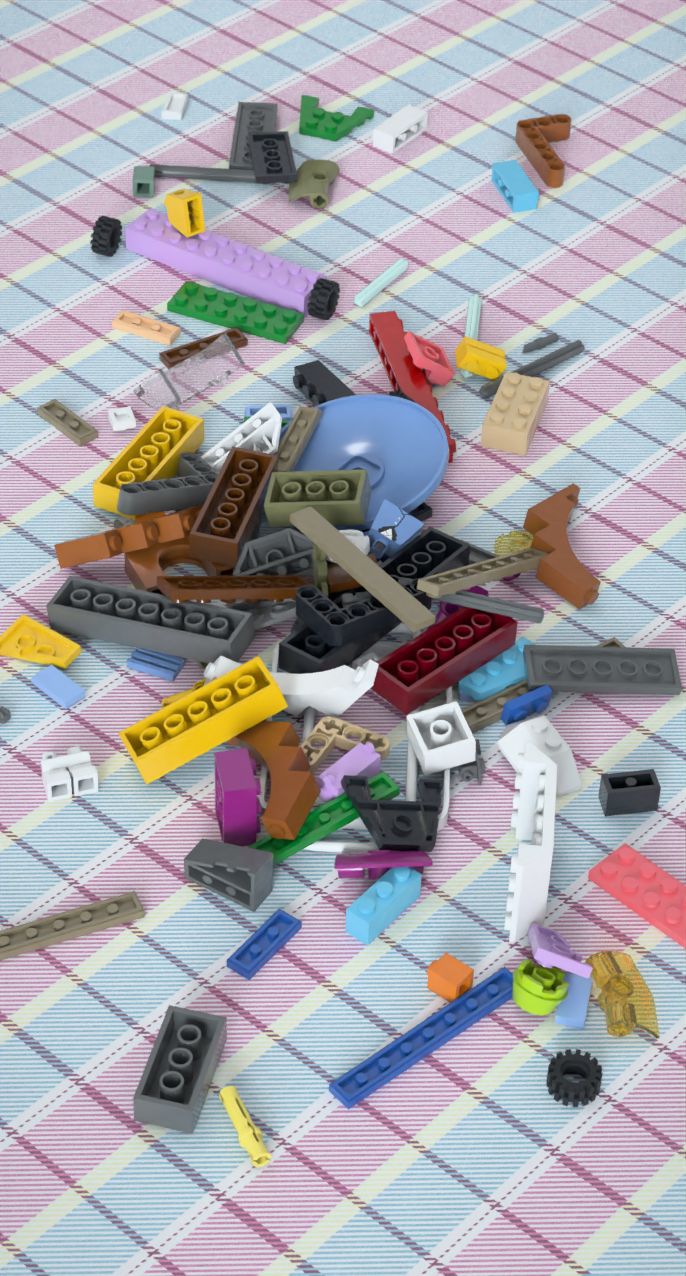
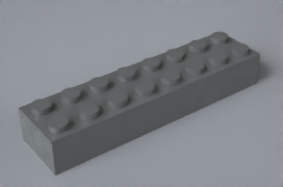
[46,576,255,663]

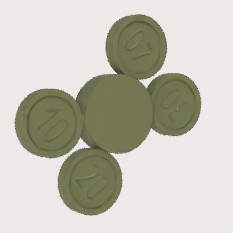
[312,543,328,598]

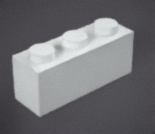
[373,104,428,154]

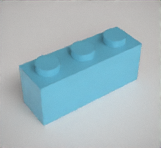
[491,160,540,213]
[346,867,422,946]

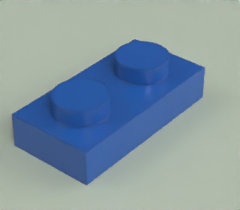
[501,684,553,725]

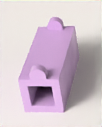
[317,742,381,802]

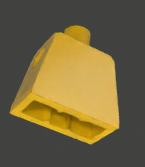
[164,189,205,238]

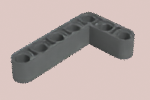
[117,452,219,515]

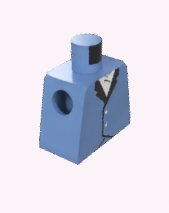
[368,499,424,559]

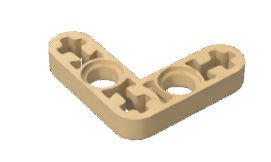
[300,716,390,774]

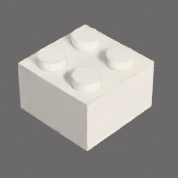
[406,701,476,775]

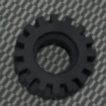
[90,215,122,257]
[307,278,340,321]
[546,1049,602,1107]

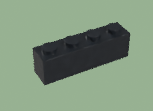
[293,360,356,406]

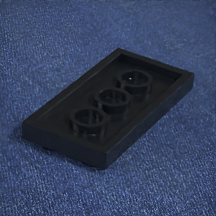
[248,131,297,185]

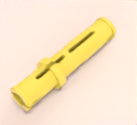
[218,1086,271,1167]

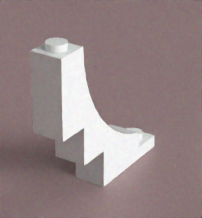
[204,656,379,718]

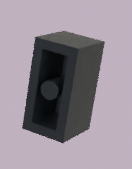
[598,769,661,816]

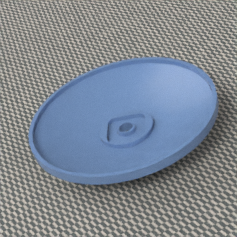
[273,394,449,531]

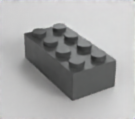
[133,1005,227,1134]

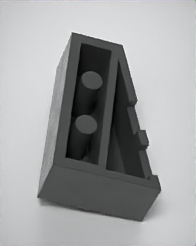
[184,838,273,912]

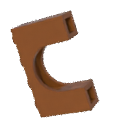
[124,536,235,595]

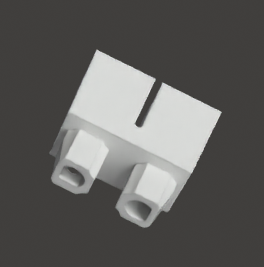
[41,746,98,802]

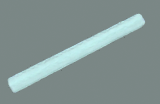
[460,294,482,379]

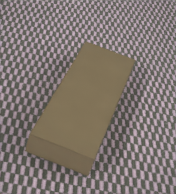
[37,399,98,446]

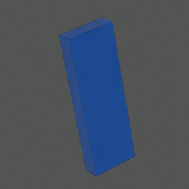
[227,909,302,980]

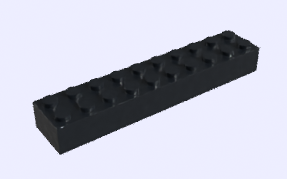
[278,527,470,674]

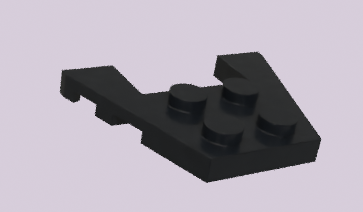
[341,775,444,852]

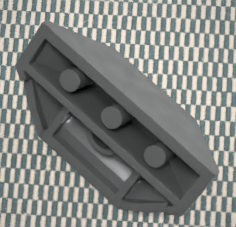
[233,528,328,576]

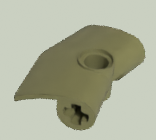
[289,159,340,209]

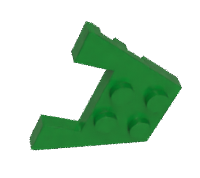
[299,95,374,142]

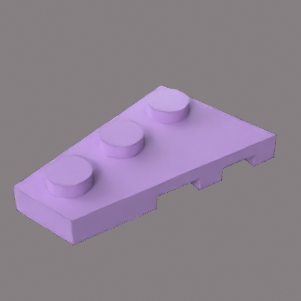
[528,922,593,979]

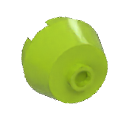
[512,959,569,1016]

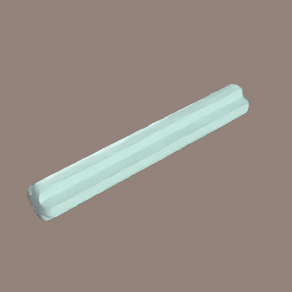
[354,258,408,307]

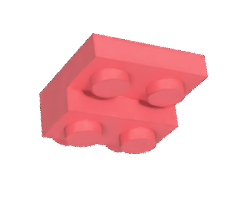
[404,331,455,387]

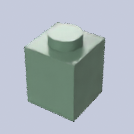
[133,166,155,198]

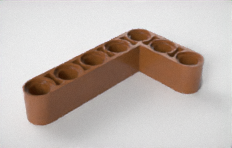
[515,114,571,188]

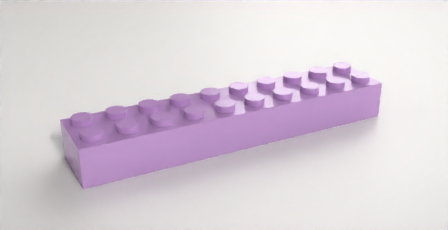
[125,208,328,318]

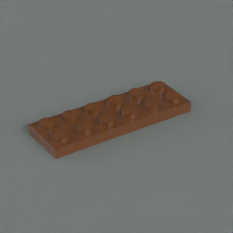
[156,575,315,604]

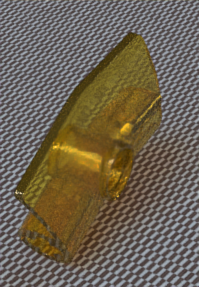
[585,951,660,1039]

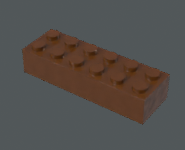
[189,446,278,566]

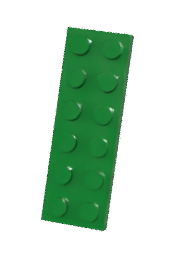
[167,281,304,344]

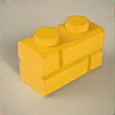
[455,336,507,380]

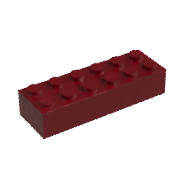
[370,607,518,715]

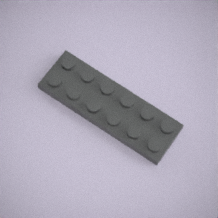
[229,102,278,170]
[523,645,682,695]

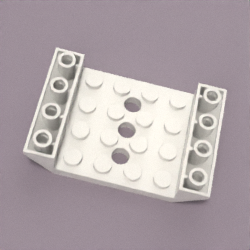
[504,742,557,943]

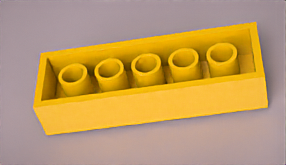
[93,406,204,520]
[118,656,288,785]

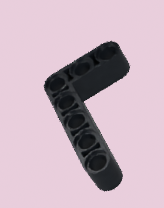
[296,578,432,646]

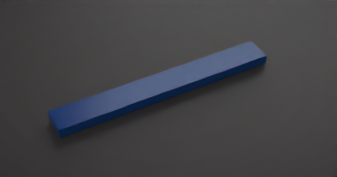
[329,967,513,1110]

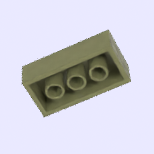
[264,469,372,527]

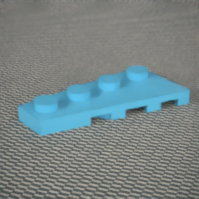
[458,637,536,701]

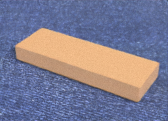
[112,310,181,346]

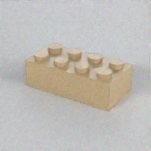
[481,372,550,456]

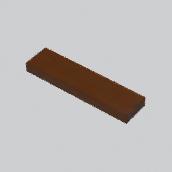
[159,328,248,371]

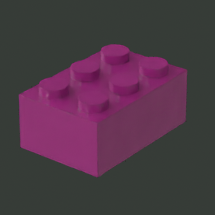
[214,748,261,847]

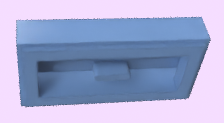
[127,648,184,682]

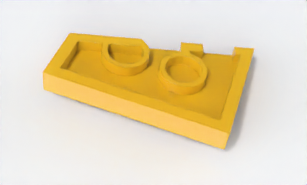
[0,614,82,669]

